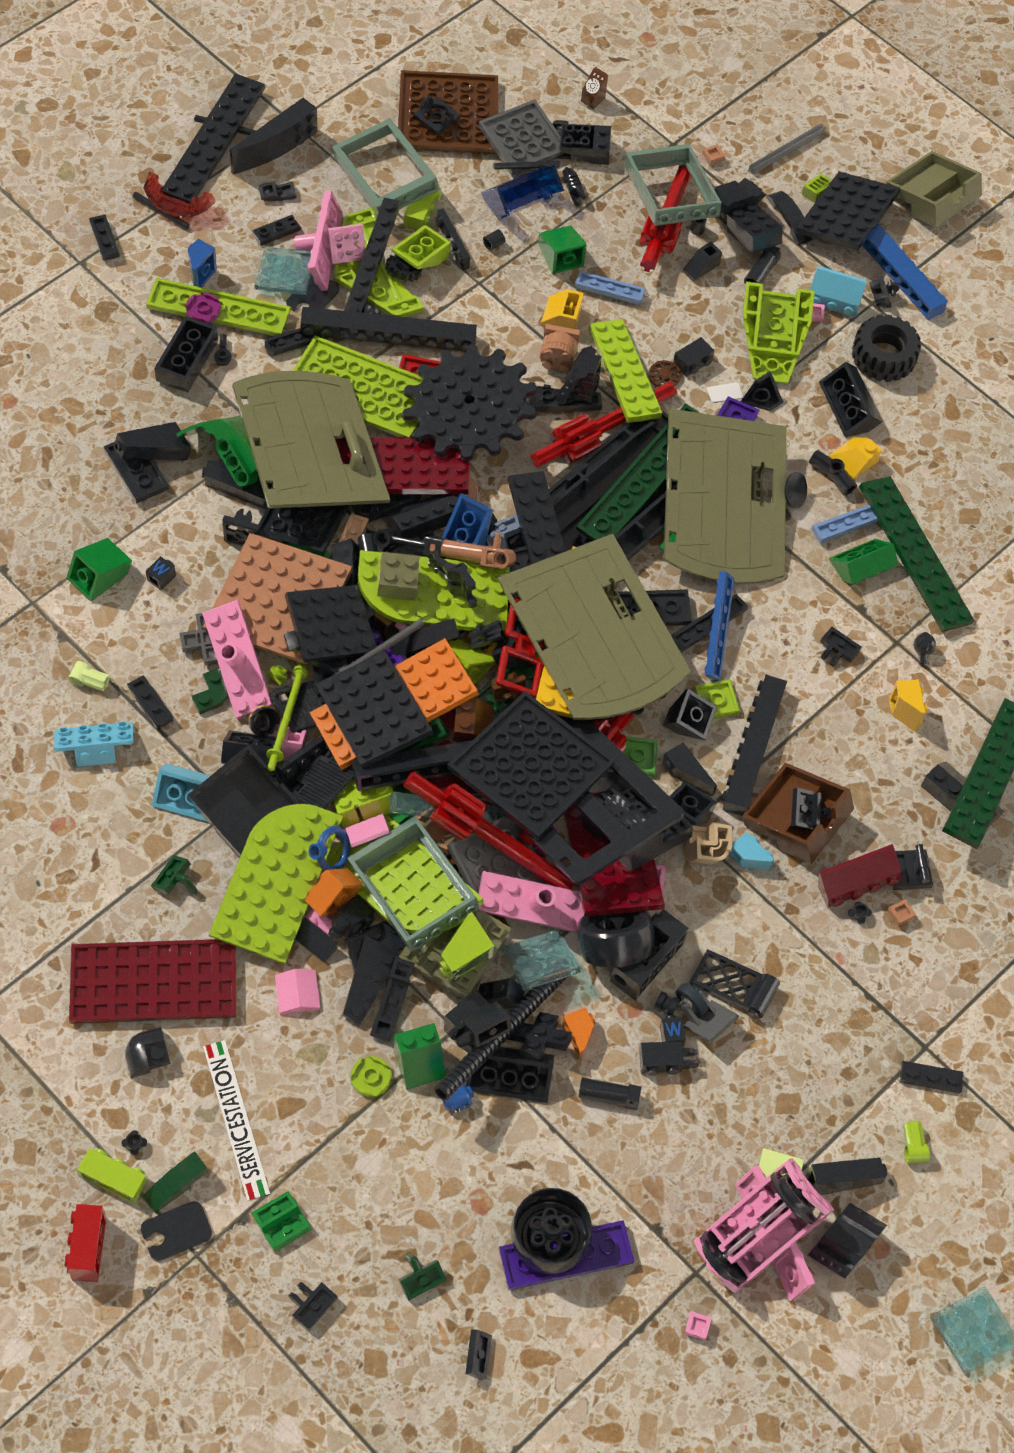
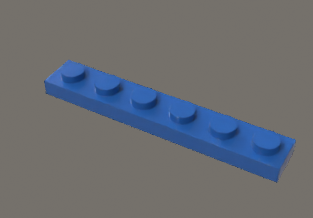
[705,571,735,682]

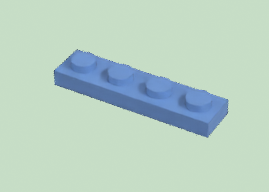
[575,271,645,305]
[811,505,878,543]

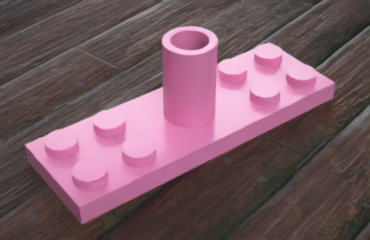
[294,190,343,291]
[202,600,273,719]
[478,871,584,933]
[735,1165,815,1301]

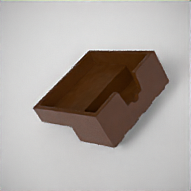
[742,762,854,864]

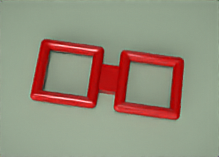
[496,598,547,699]

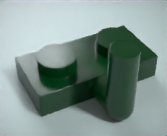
[151,855,198,895]
[398,1252,447,1301]

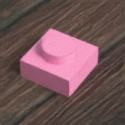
[812,303,825,323]
[684,1311,711,1341]

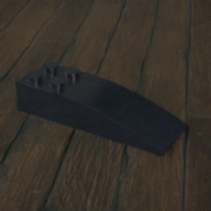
[230,97,318,175]

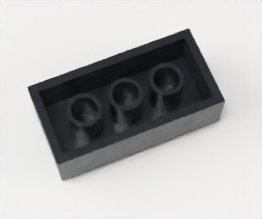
[154,316,218,392]

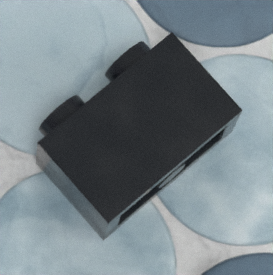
[673,337,715,377]

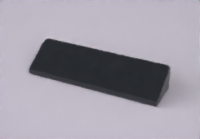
[295,917,338,963]

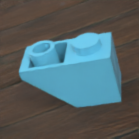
[728,832,774,870]

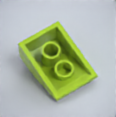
[391,225,451,269]

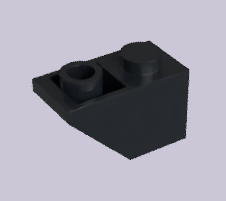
[683,242,722,281]
[478,978,526,1009]

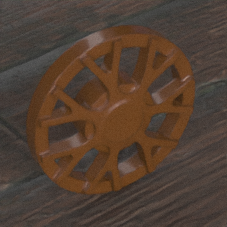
[648,360,681,387]

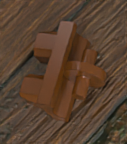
[491,672,526,703]

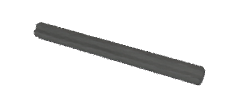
[749,123,826,174]

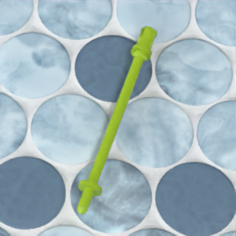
[266,662,310,771]

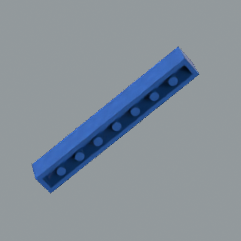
[862,224,948,320]

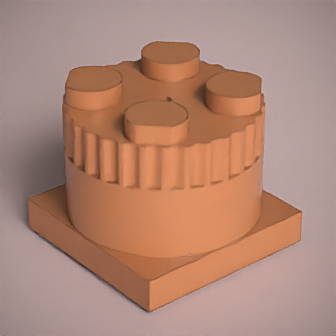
[539,324,580,372]

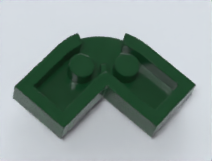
[192,667,228,715]

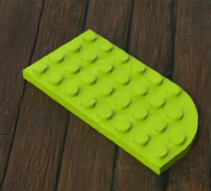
[358,550,510,634]
[209,804,343,964]
[326,815,484,934]

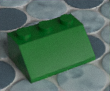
[829,538,898,585]

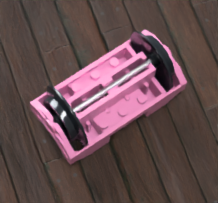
[694,1158,834,1293]

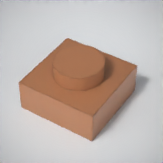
[702,144,725,165]
[888,899,916,926]

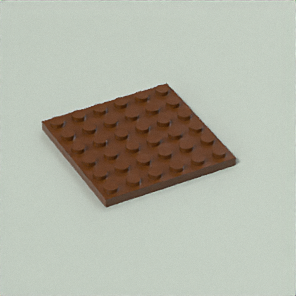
[397,70,498,154]

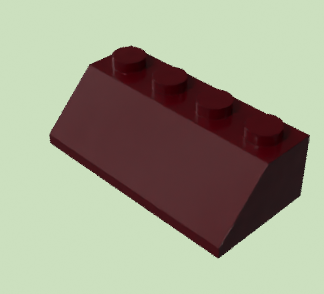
[818,844,901,908]

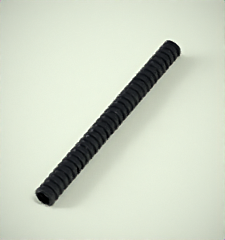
[434,962,570,1101]

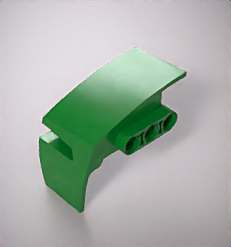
[176,416,261,486]

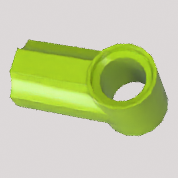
[903,1121,930,1164]

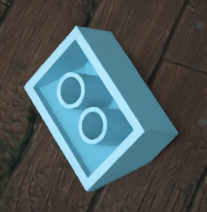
[810,266,867,317]
[152,763,210,822]

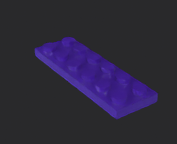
[499,1220,634,1291]

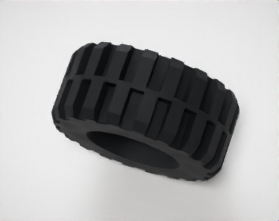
[852,315,921,382]

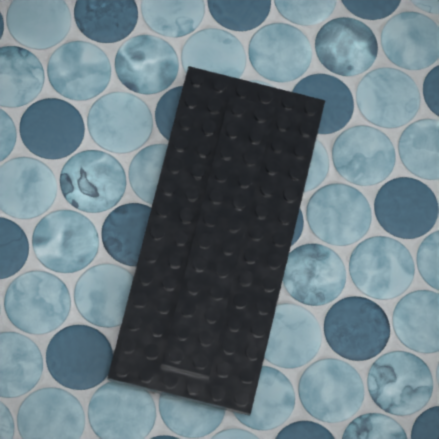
[485,409,677,561]

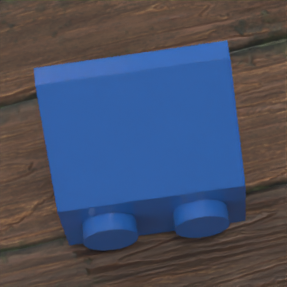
[187,239,217,287]

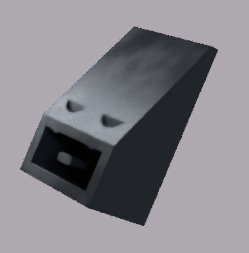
[560,123,611,165]

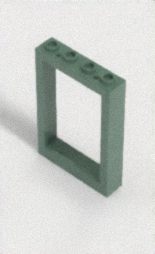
[332,118,439,215]
[625,144,721,226]
[347,816,480,952]

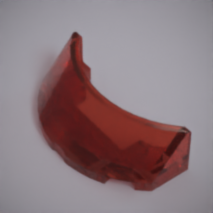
[143,172,216,218]

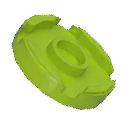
[351,1056,392,1098]

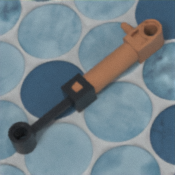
[373,528,516,569]

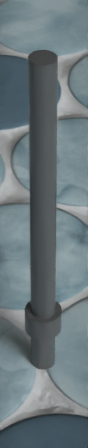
[334,619,425,675]

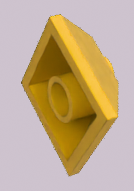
[829,437,882,480]

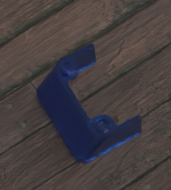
[481,165,564,219]

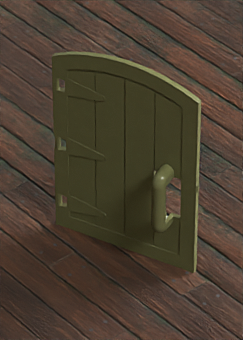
[232,371,390,508]
[664,409,787,584]
[498,534,691,720]

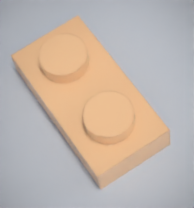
[338,513,369,545]

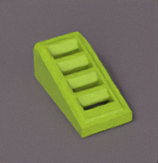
[802,173,832,202]

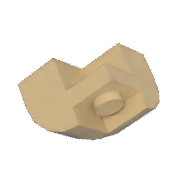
[683,823,732,865]

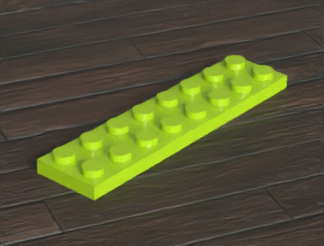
[146,278,291,336]
[589,319,662,423]

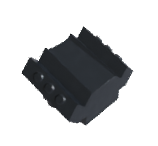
[701,178,767,225]
[556,345,602,405]
[808,1203,887,1278]

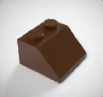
[452,698,494,742]

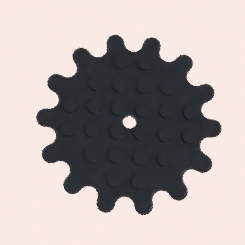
[402,344,538,462]

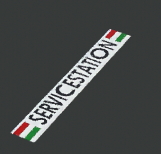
[203,1040,270,1201]

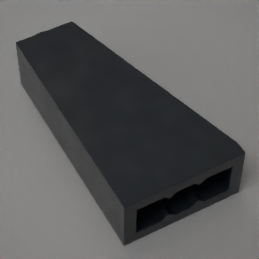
[114,422,192,461]
[202,460,272,509]
[805,1157,887,1195]

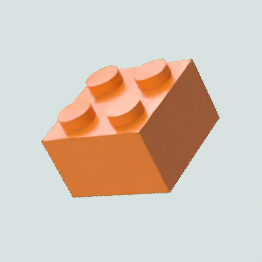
[305,868,364,916]

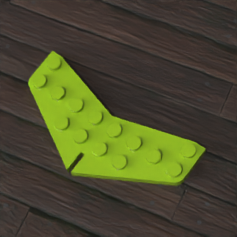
[334,208,424,317]

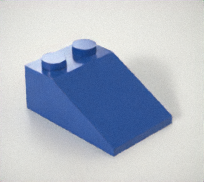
[442,493,493,546]

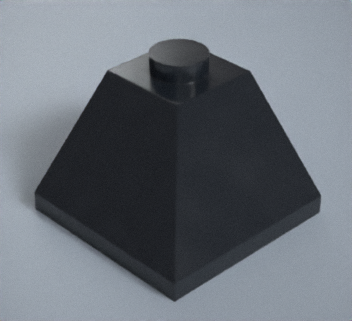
[663,689,717,740]

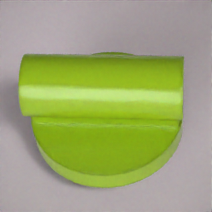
[267,665,288,686]

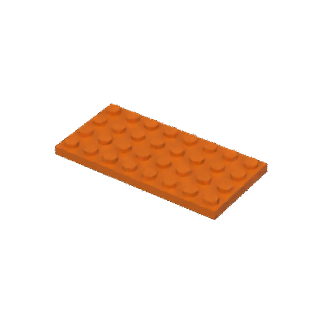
[310,639,479,770]

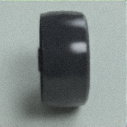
[577,911,655,968]
[511,1188,593,1275]

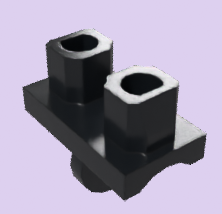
[869,273,899,308]
[469,620,505,651]

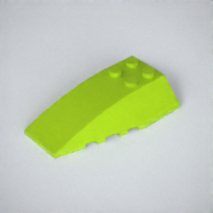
[743,282,815,384]

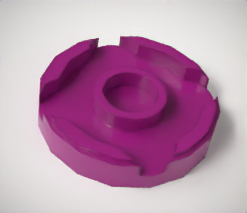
[186,293,221,324]

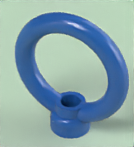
[308,826,350,871]

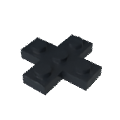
[507,1012,573,1060]

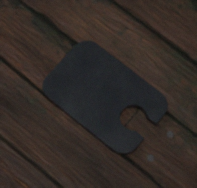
[286,274,339,315]
[141,1201,212,1261]

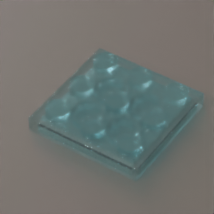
[254,246,311,295]
[503,929,581,991]
[930,1286,1014,1375]

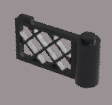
[690,949,780,1019]

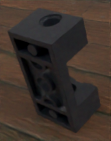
[610,910,689,1001]

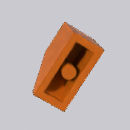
[562,1007,595,1059]

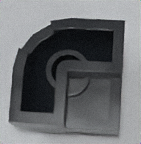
[125,1027,171,1079]

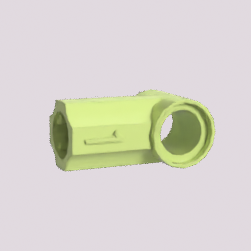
[68,661,110,691]

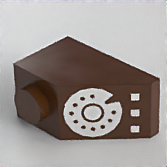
[581,67,608,109]

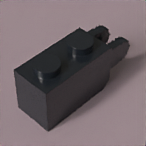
[328,895,376,939]

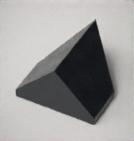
[741,371,783,411]

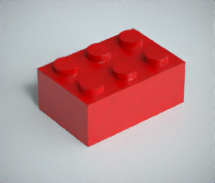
[64,1204,107,1282]

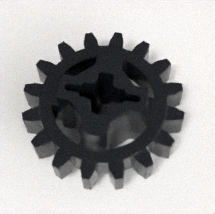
[385,254,422,282]

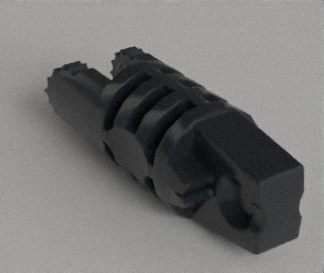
[562,167,587,207]

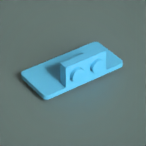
[54,721,134,767]

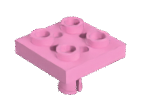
[328,224,365,264]

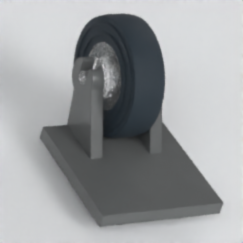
[675,983,739,1043]

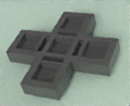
[179,613,218,666]

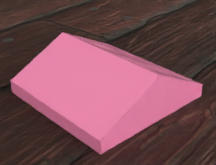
[345,814,390,847]
[275,969,321,1014]

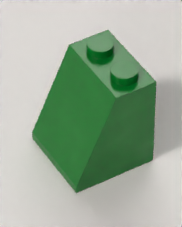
[538,225,587,274]
[66,538,132,601]
[394,1023,446,1090]

